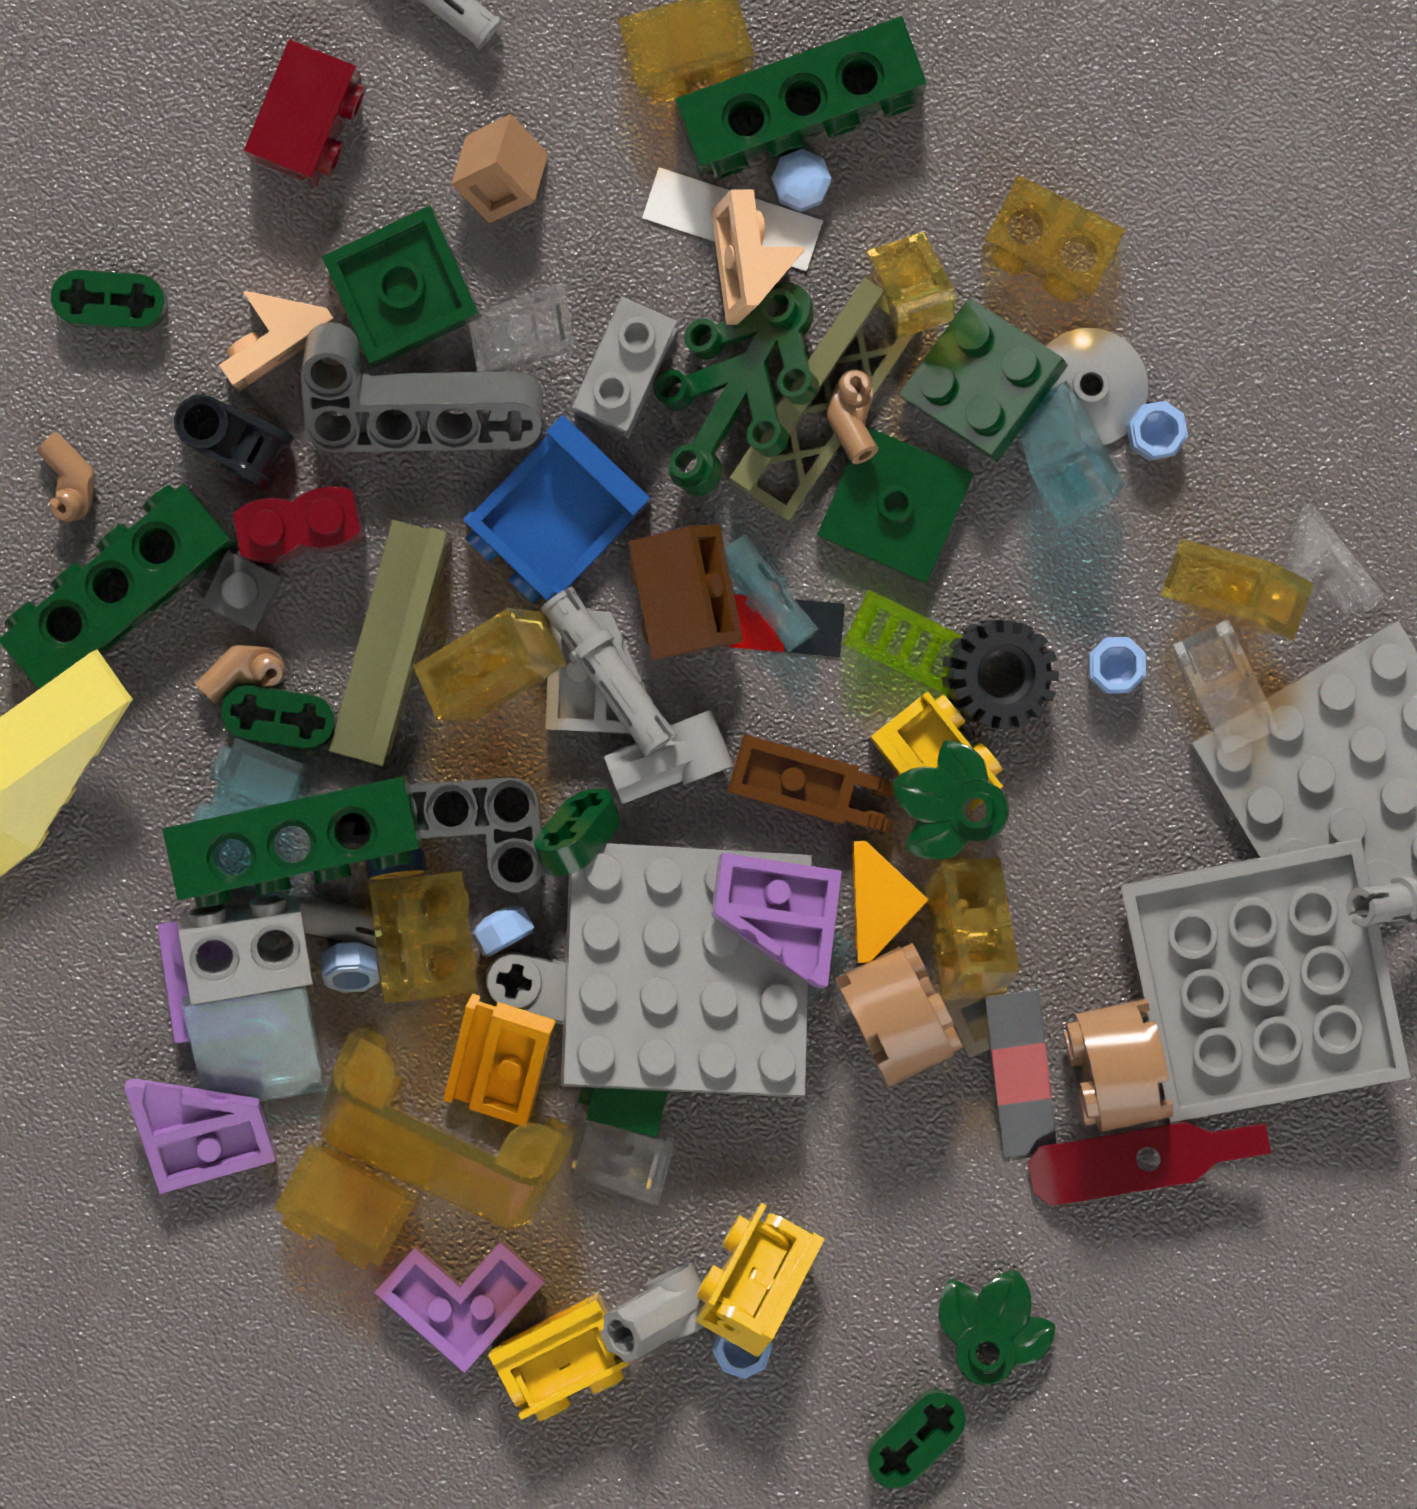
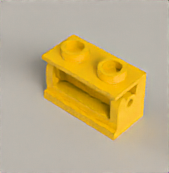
[869,692,1003,814]
[695,1203,824,1357]
[488,1293,630,1421]

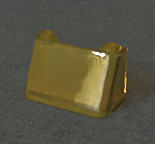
[319,1025,578,1229]

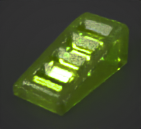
[841,590,963,696]

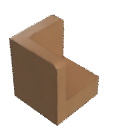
[451,114,547,224]

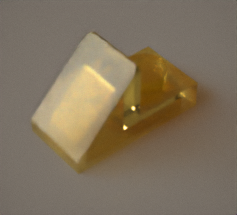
[866,232,956,338]

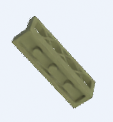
[729,277,922,523]
[329,519,452,767]

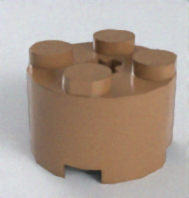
[835,943,963,1087]
[1063,999,1173,1132]

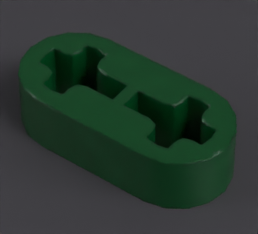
[50,270,168,331]
[221,686,337,749]
[534,788,621,876]
[867,1388,966,1489]

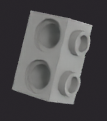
[178,894,313,1005]

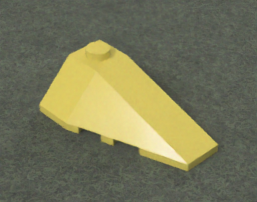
[0,649,133,877]

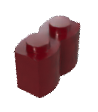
[233,486,366,564]

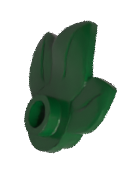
[892,740,1009,860]
[938,1270,1056,1386]

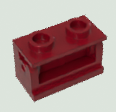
[243,39,366,187]

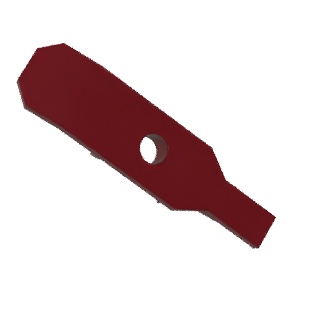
[1028,1121,1271,1206]

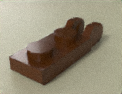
[727,734,895,833]

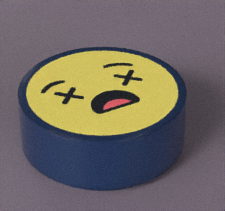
[365,848,427,880]

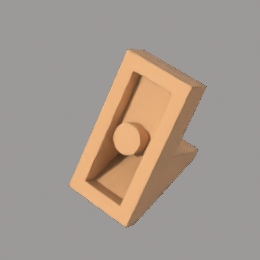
[711,189,805,325]
[219,291,337,392]

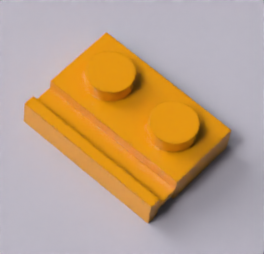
[443,993,556,1128]

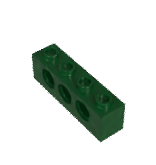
[675,16,927,179]
[0,484,237,689]
[162,776,423,909]

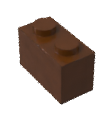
[628,524,744,660]

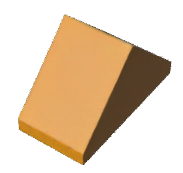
[852,841,929,963]

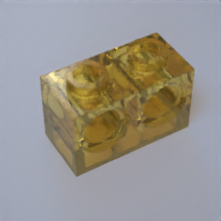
[981,175,1126,304]
[369,871,478,1003]

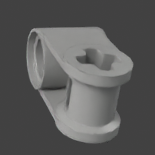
[485,952,566,1025]

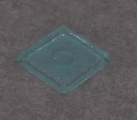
[182,986,325,1101]

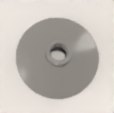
[1034,328,1149,448]

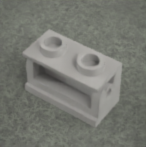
[572,296,678,439]

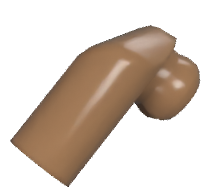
[827,370,878,464]
[36,432,95,522]
[195,645,285,704]

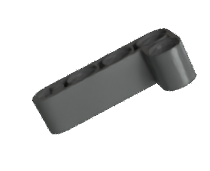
[301,322,543,452]
[315,778,544,893]

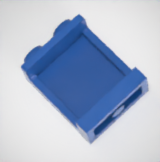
[462,414,651,605]

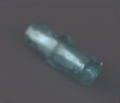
[725,534,819,653]

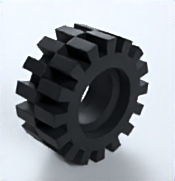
[941,619,1059,729]

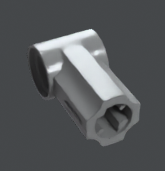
[604,710,734,804]
[600,1263,704,1363]

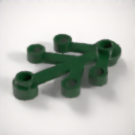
[654,282,819,497]

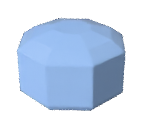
[771,149,832,212]
[1126,401,1188,461]
[1088,637,1146,694]
[472,906,535,958]
[321,941,380,993]
[712,1334,773,1379]

